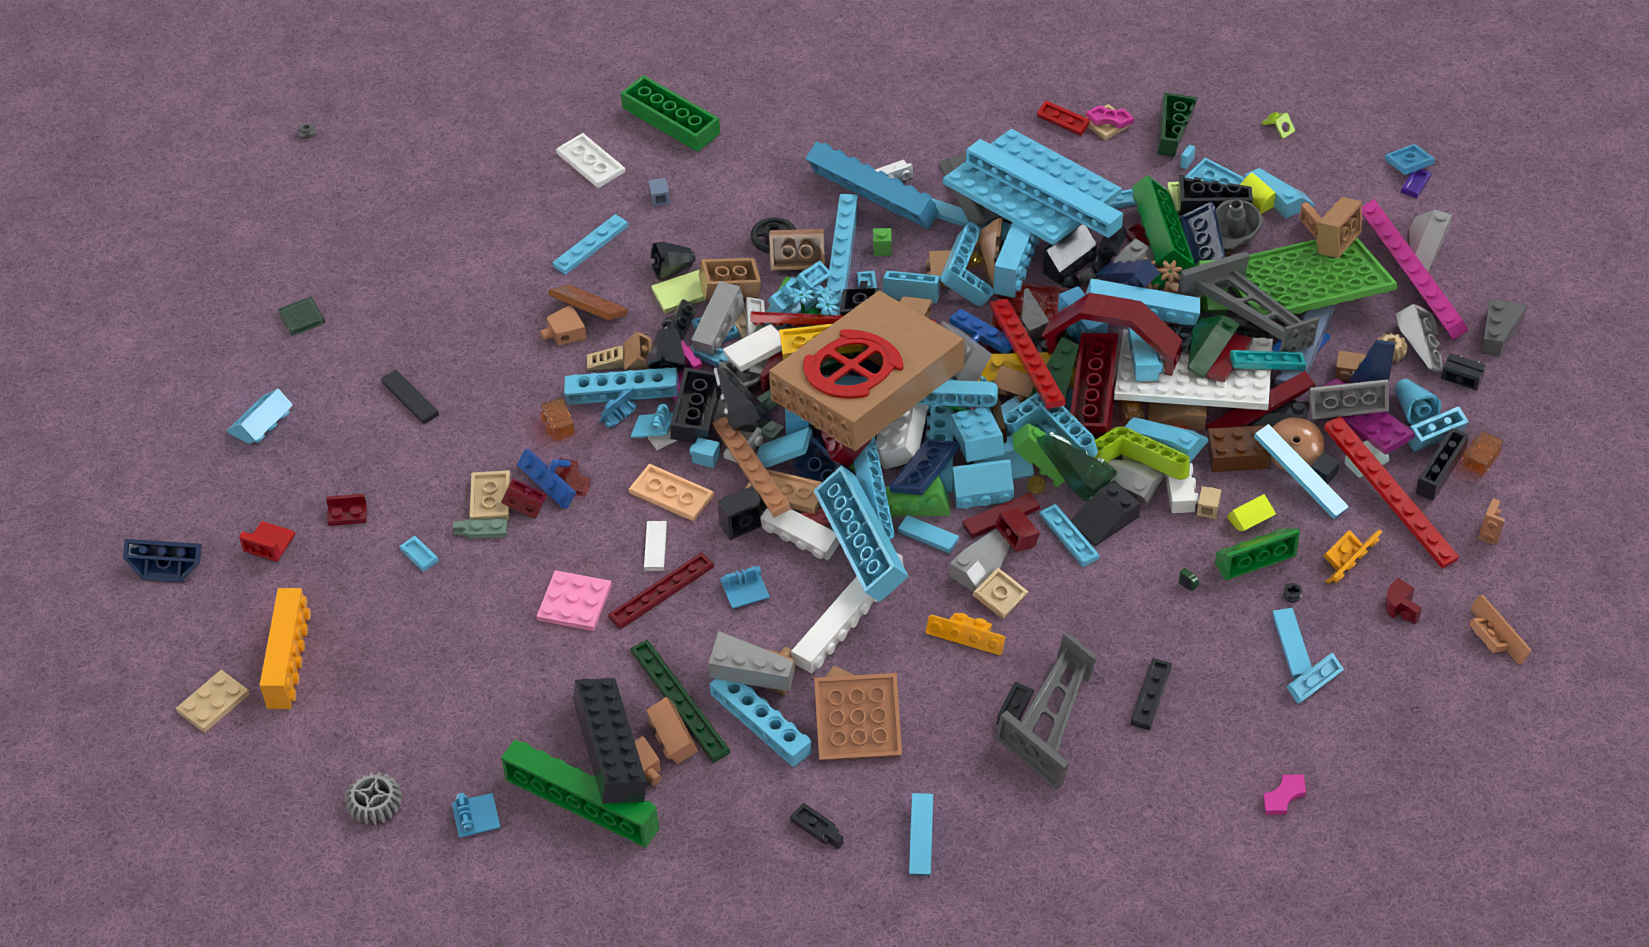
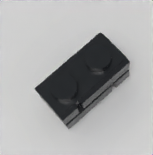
[1441,353,1486,390]

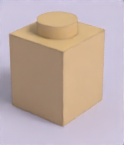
[1197,486,1221,519]

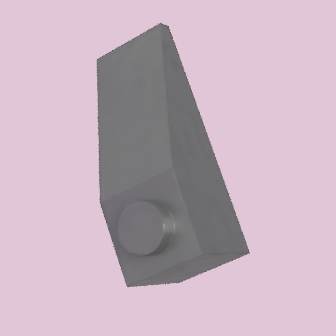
[1022,288,1049,341]

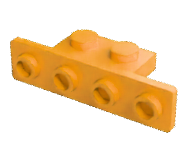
[1323,529,1382,584]
[926,613,1006,655]

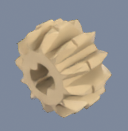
[1377,333,1407,363]

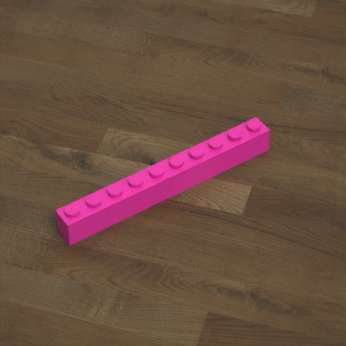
[1362,199,1469,340]

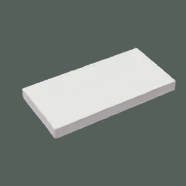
[556,133,626,188]

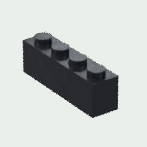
[1416,428,1469,501]

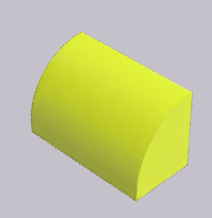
[1240,172,1276,214]
[1227,494,1276,531]

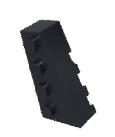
[1177,174,1253,215]

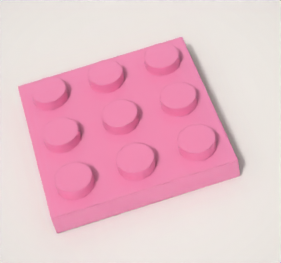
[537,570,612,631]

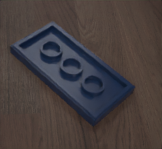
[1180,202,1226,267]
[889,439,960,495]

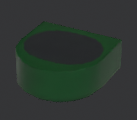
[1179,568,1199,591]

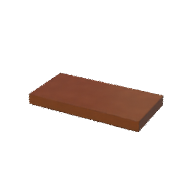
[548,284,628,320]

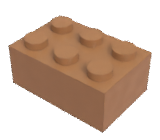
[1317,197,1362,258]
[769,229,825,270]
[699,258,761,300]

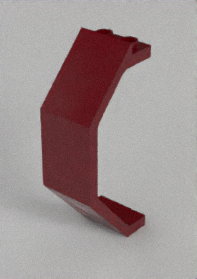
[1041,292,1182,376]

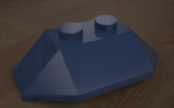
[123,539,202,582]

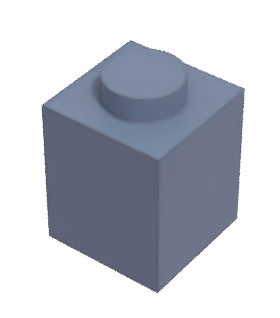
[648,178,670,207]

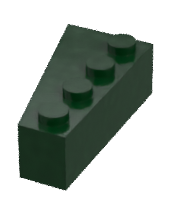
[1157,92,1198,157]
[1028,337,1079,407]

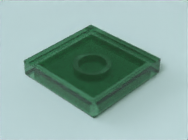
[278,296,325,336]

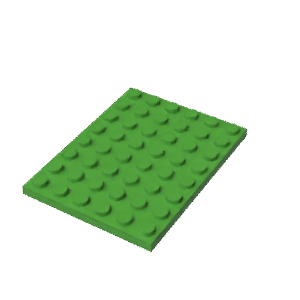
[1231,238,1397,319]

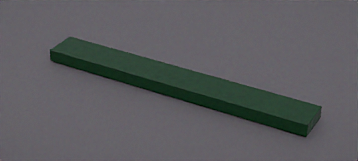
[630,639,731,763]

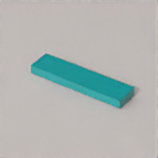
[1229,350,1307,370]

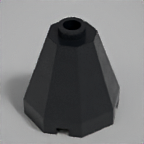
[650,242,696,279]
[647,326,687,373]

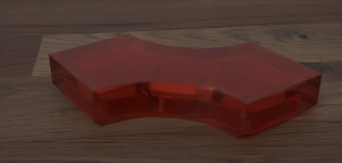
[555,458,591,497]

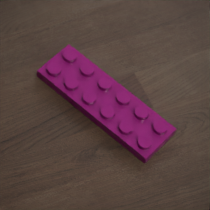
[1308,378,1415,455]

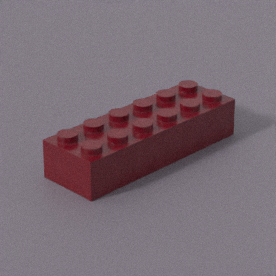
[1070,333,1121,439]

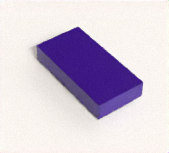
[1401,169,1431,198]

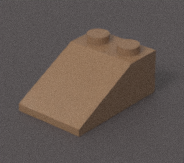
[1148,402,1207,431]

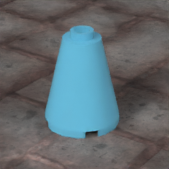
[1394,379,1441,425]

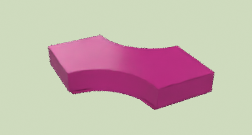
[1086,105,1134,129]
[1263,774,1306,815]

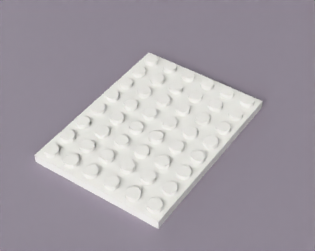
[1114,329,1273,410]

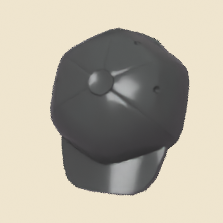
[1216,199,1263,251]

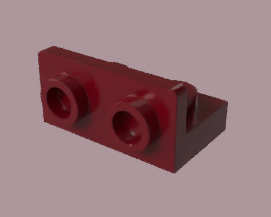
[501,478,547,519]
[326,494,367,526]

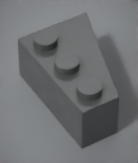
[1481,299,1527,356]

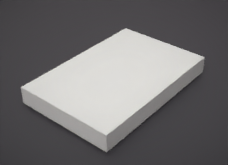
[723,324,782,372]

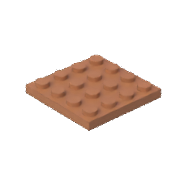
[814,673,902,761]

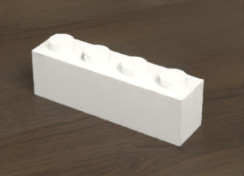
[1165,463,1199,513]
[760,509,840,560]

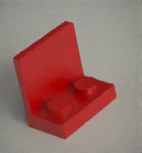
[239,521,295,562]

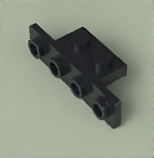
[1091,226,1127,274]
[655,299,697,341]

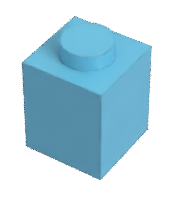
[690,437,721,468]

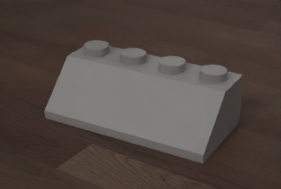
[1308,380,1389,419]

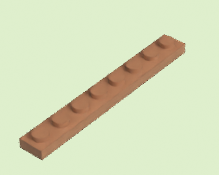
[712,416,791,518]

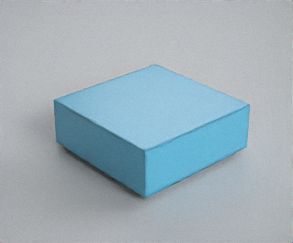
[1180,145,1195,169]

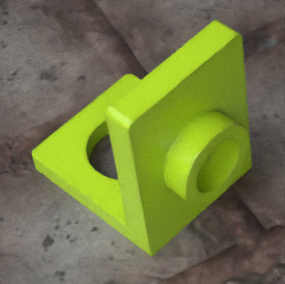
[1262,112,1295,139]

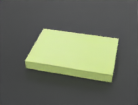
[652,270,705,314]

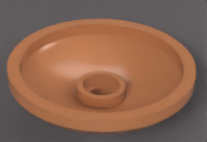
[1271,418,1325,471]

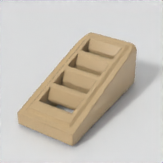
[587,346,624,371]

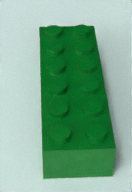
[620,75,720,152]
[1131,175,1195,276]

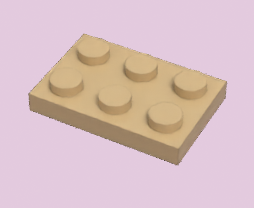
[470,470,510,520]
[176,670,250,733]

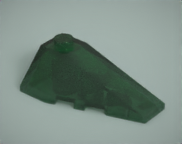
[1037,432,1117,501]

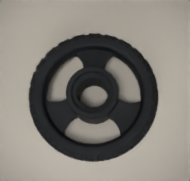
[751,217,796,253]

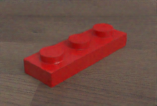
[1037,100,1090,136]

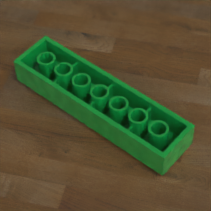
[501,740,659,848]

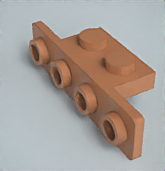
[1469,595,1531,664]

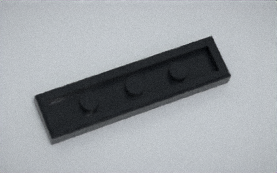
[381,370,439,424]
[1130,658,1172,730]

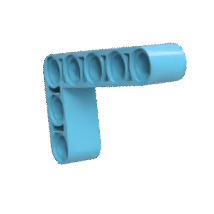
[940,222,994,307]
[1003,392,1098,459]

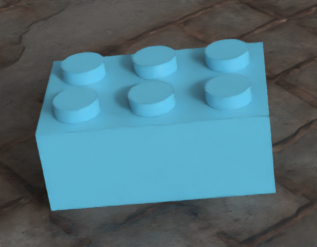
[951,407,1004,462]

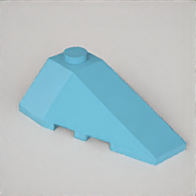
[1245,168,1315,219]
[1125,417,1209,462]

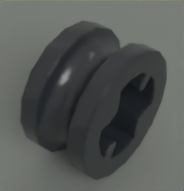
[1283,583,1302,603]

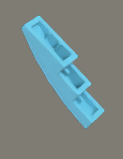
[767,261,832,313]
[909,793,933,875]

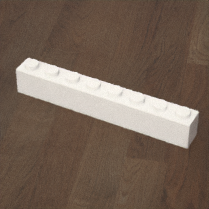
[791,553,904,674]

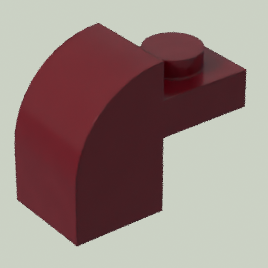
[1385,578,1422,624]

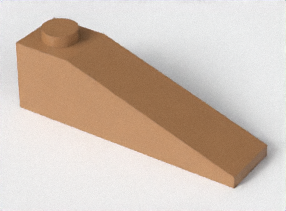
[976,218,1002,295]

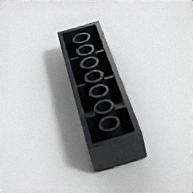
[573,678,647,804]

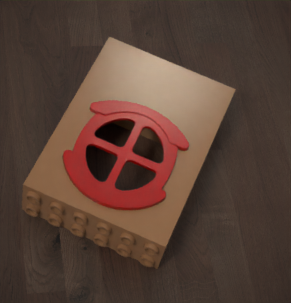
[769,290,964,451]

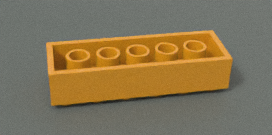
[260,588,311,709]

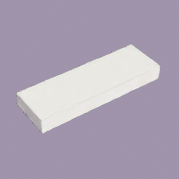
[644,521,667,571]

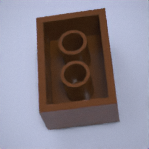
[1207,425,1271,472]

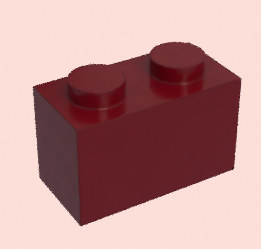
[995,508,1040,552]

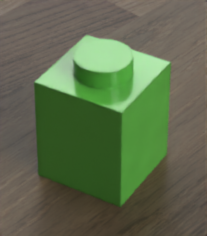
[873,228,892,256]

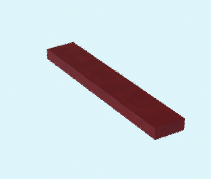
[1205,371,1316,430]
[608,552,714,630]

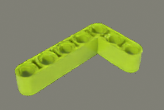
[1087,427,1190,480]

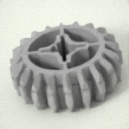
[345,772,402,826]

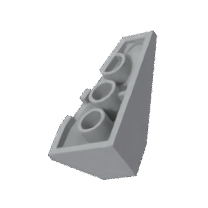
[1409,210,1452,272]
[1395,304,1443,374]
[1080,459,1165,505]
[950,529,1011,592]

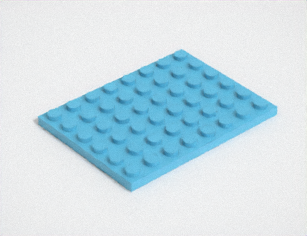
[943,129,1122,245]

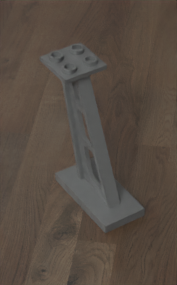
[1177,251,1319,352]
[995,632,1097,790]

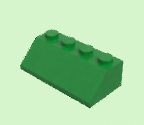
[1215,527,1300,580]

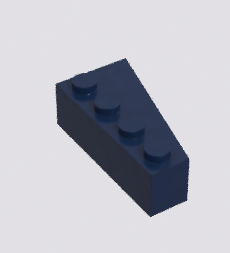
[1096,259,1160,288]

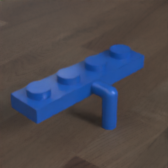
[949,309,1014,354]
[516,449,576,508]

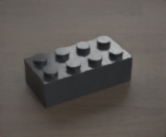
[670,368,721,443]

